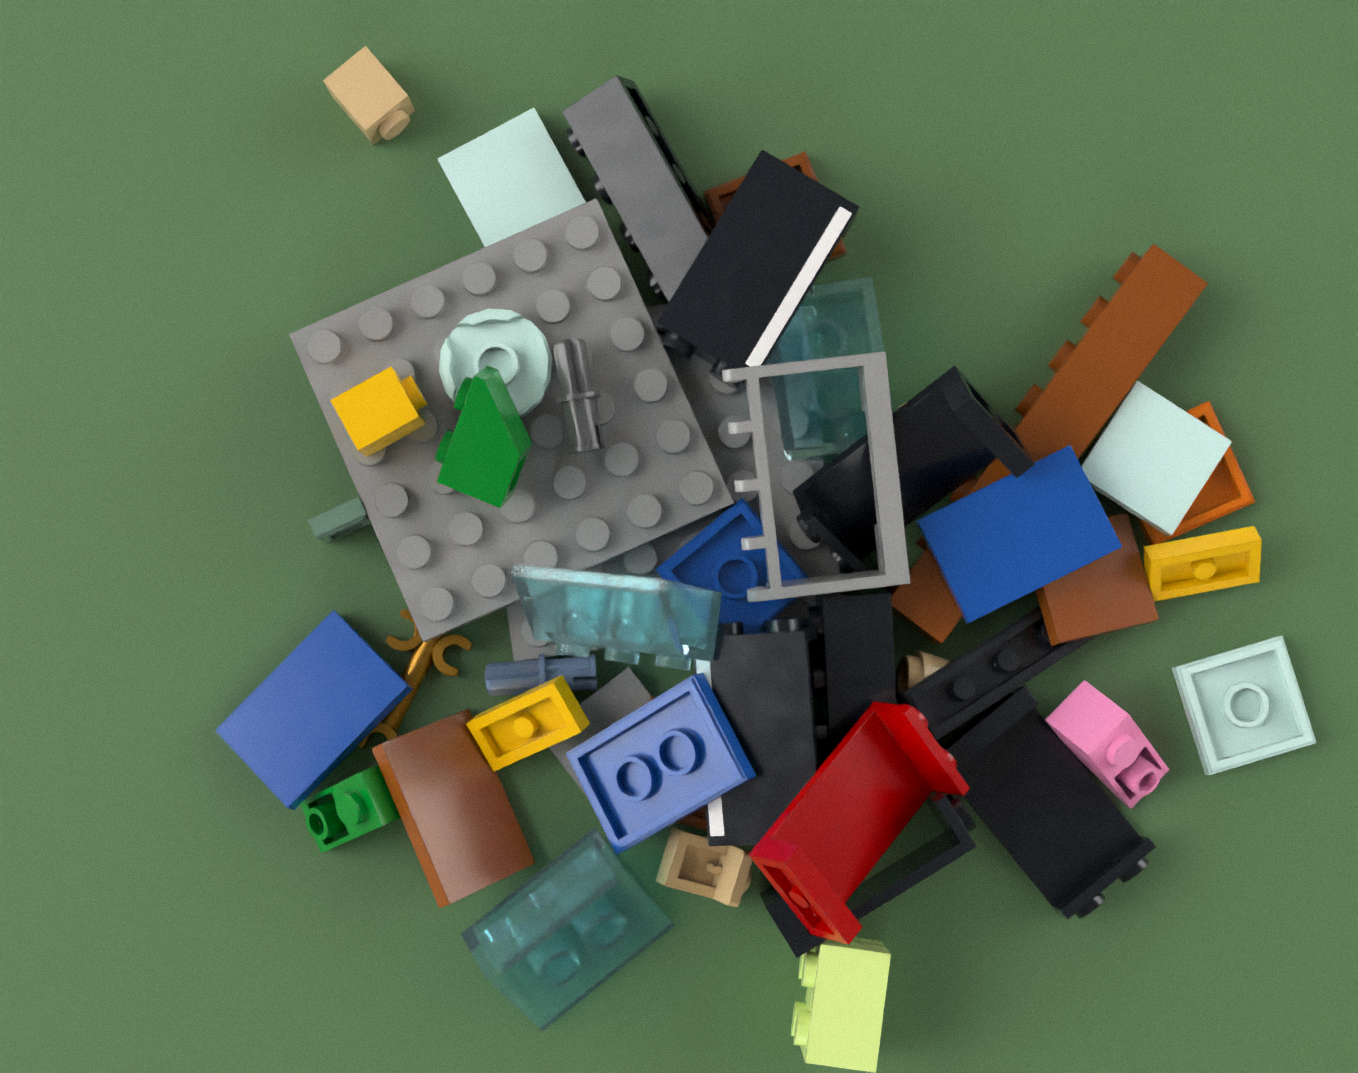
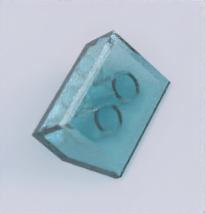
[769,277,894,462]
[511,564,722,671]
[461,827,675,1031]

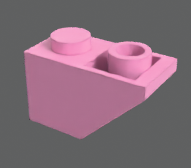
[1045,680,1170,809]

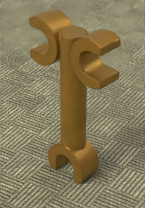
[358,609,474,748]

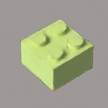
[791,937,891,1073]

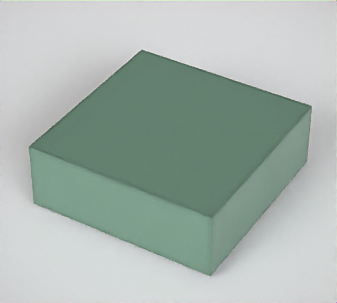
[308,496,371,543]

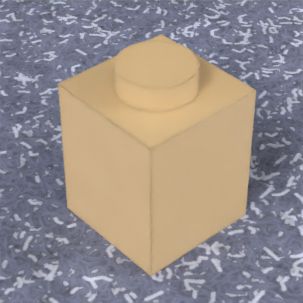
[323,46,415,145]

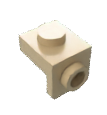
[655,827,753,908]

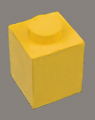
[330,367,428,457]

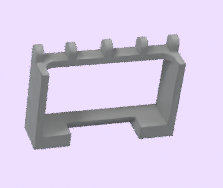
[722,351,910,602]

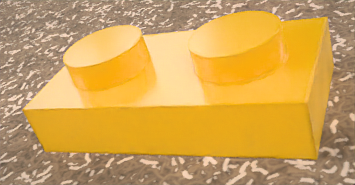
[1144,526,1262,602]
[466,675,590,771]

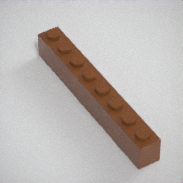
[882,244,1208,645]

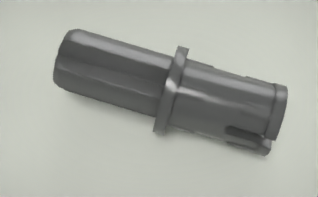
[553,338,605,454]

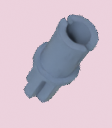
[485,654,597,696]

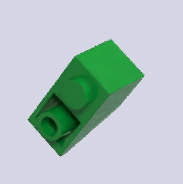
[435,365,532,508]
[300,765,401,853]

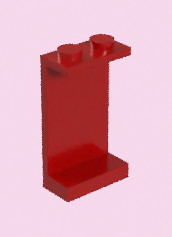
[748,701,970,945]

